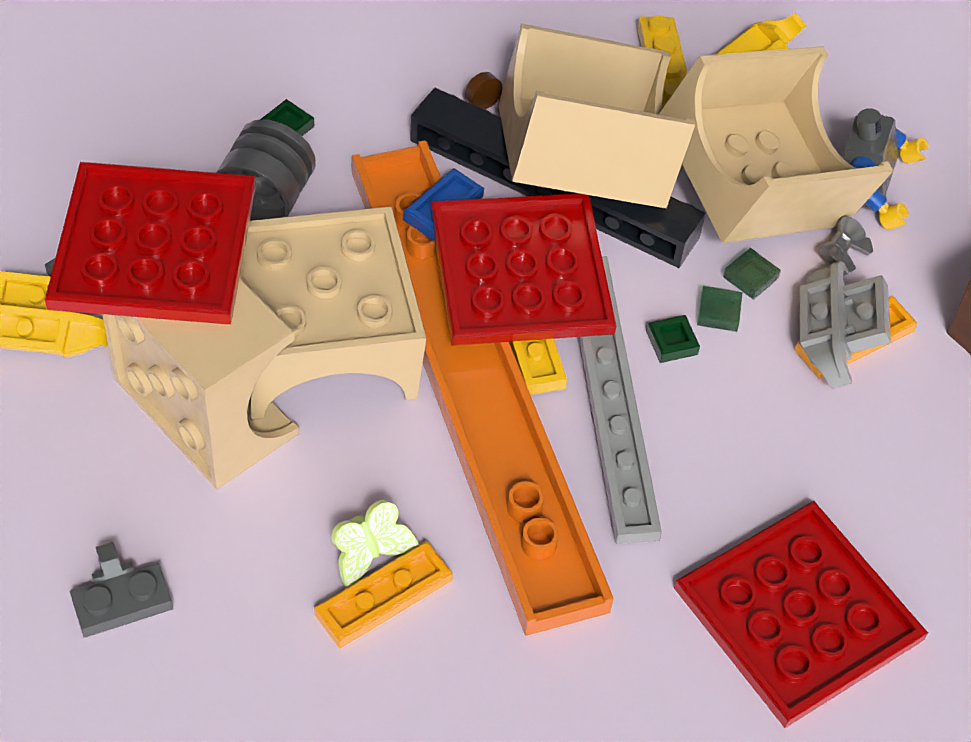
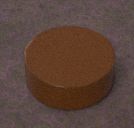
[465,72,503,110]

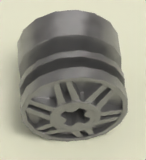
[216,120,316,221]

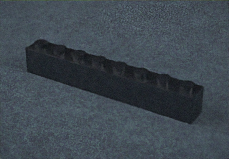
[410,87,706,268]

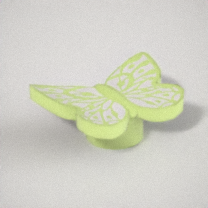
[331,500,419,588]

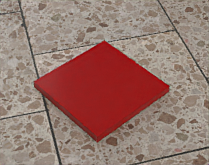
[45,162,256,325]
[430,193,617,346]
[674,501,928,728]

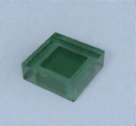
[723,248,781,300]
[697,286,743,332]

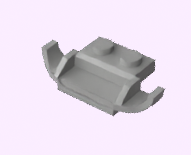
[800,260,891,389]

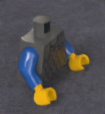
[844,108,929,229]

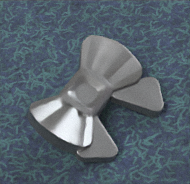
[819,216,873,272]

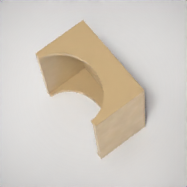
[498,23,695,208]
[659,46,893,243]
[240,207,426,419]
[102,278,299,490]

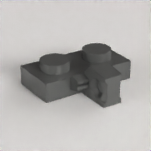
[70,542,173,638]

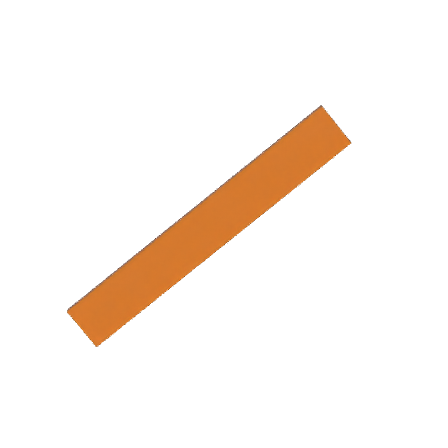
[352,140,614,636]

